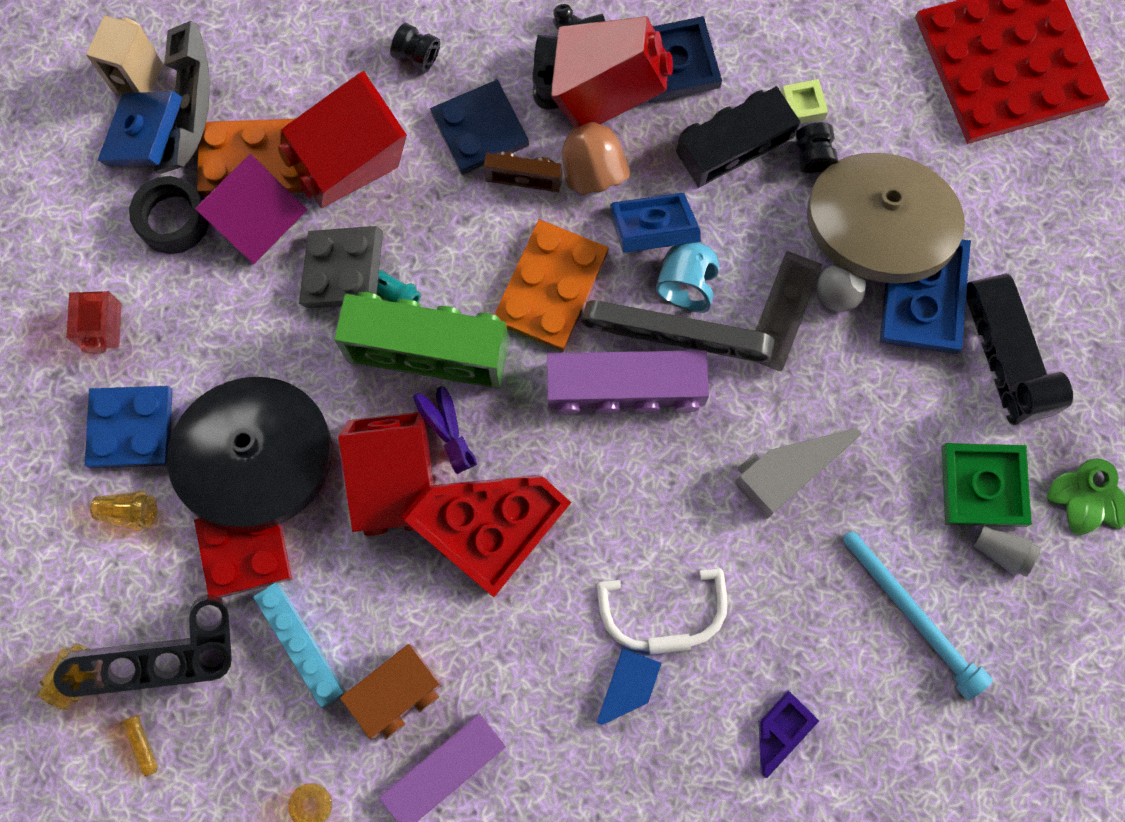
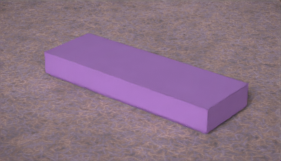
[379,713,506,822]

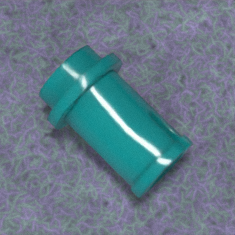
[377,270,421,303]

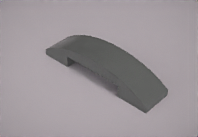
[154,21,210,174]

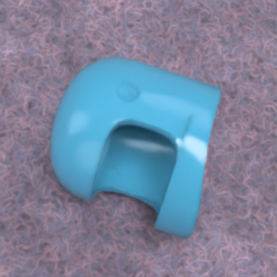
[655,242,720,313]

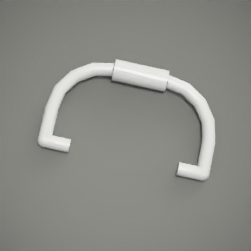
[597,568,727,655]

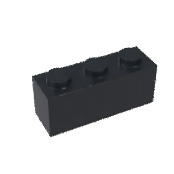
[676,86,801,188]

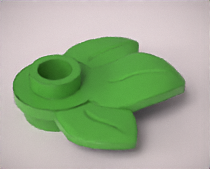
[1047,458,1125,536]

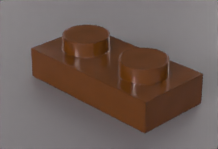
[484,151,562,193]

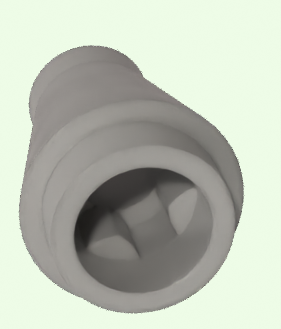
[973,526,1041,577]

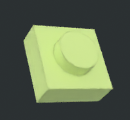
[781,79,828,124]

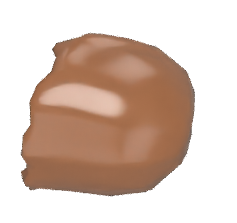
[561,122,630,195]

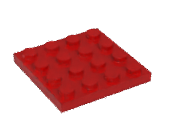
[915,0,1110,144]

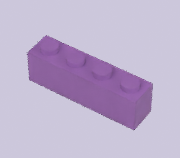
[547,350,709,415]

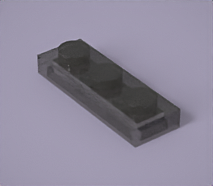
[755,250,823,372]

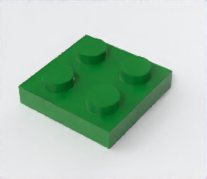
[941,443,1032,527]

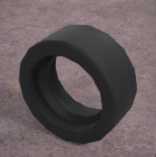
[129,176,209,254]

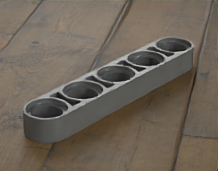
[581,300,775,362]

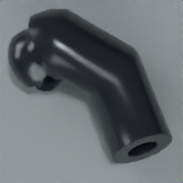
[553,4,605,30]

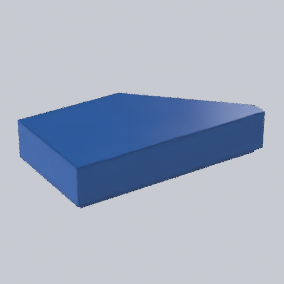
[596,648,662,725]

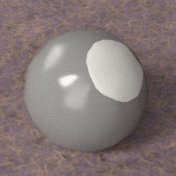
[817,264,866,312]

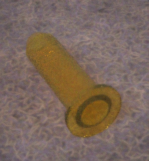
[117,713,157,777]

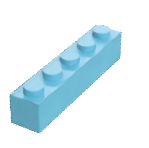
[253,582,346,708]

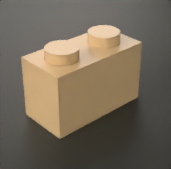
[86,15,164,95]

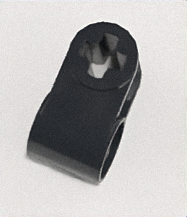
[532,34,559,110]

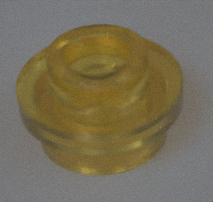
[288,783,332,822]

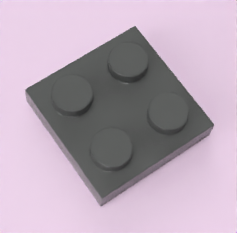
[299,226,383,308]

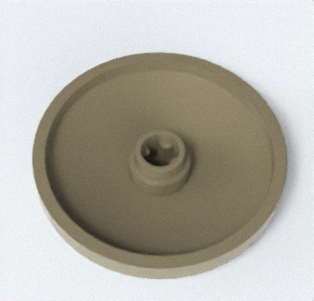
[807,153,965,283]

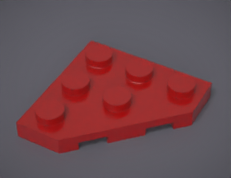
[400,475,572,597]

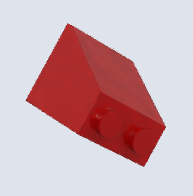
[551,16,673,128]
[278,71,407,208]
[338,412,434,536]

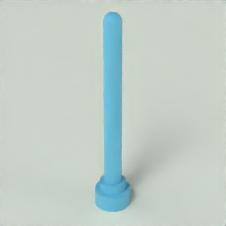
[843,532,993,701]

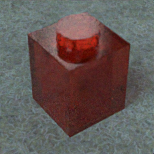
[66,291,122,354]

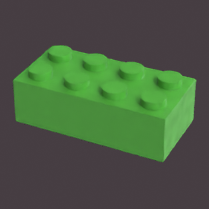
[334,292,509,389]

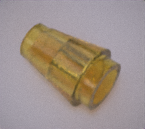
[90,491,157,531]

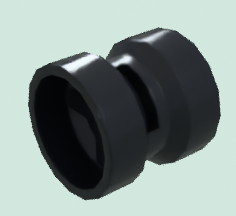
[390,22,441,73]
[795,122,839,173]

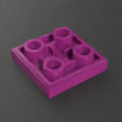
[195,154,308,264]

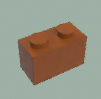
[340,644,443,740]

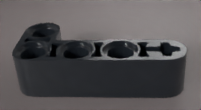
[966,273,1073,426]
[53,594,232,697]

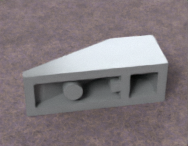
[735,428,862,519]

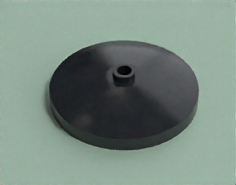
[167,377,332,532]

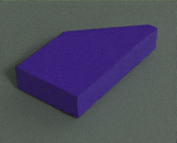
[758,690,819,778]

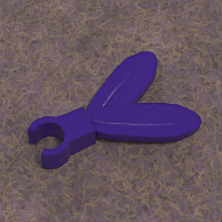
[413,386,477,474]

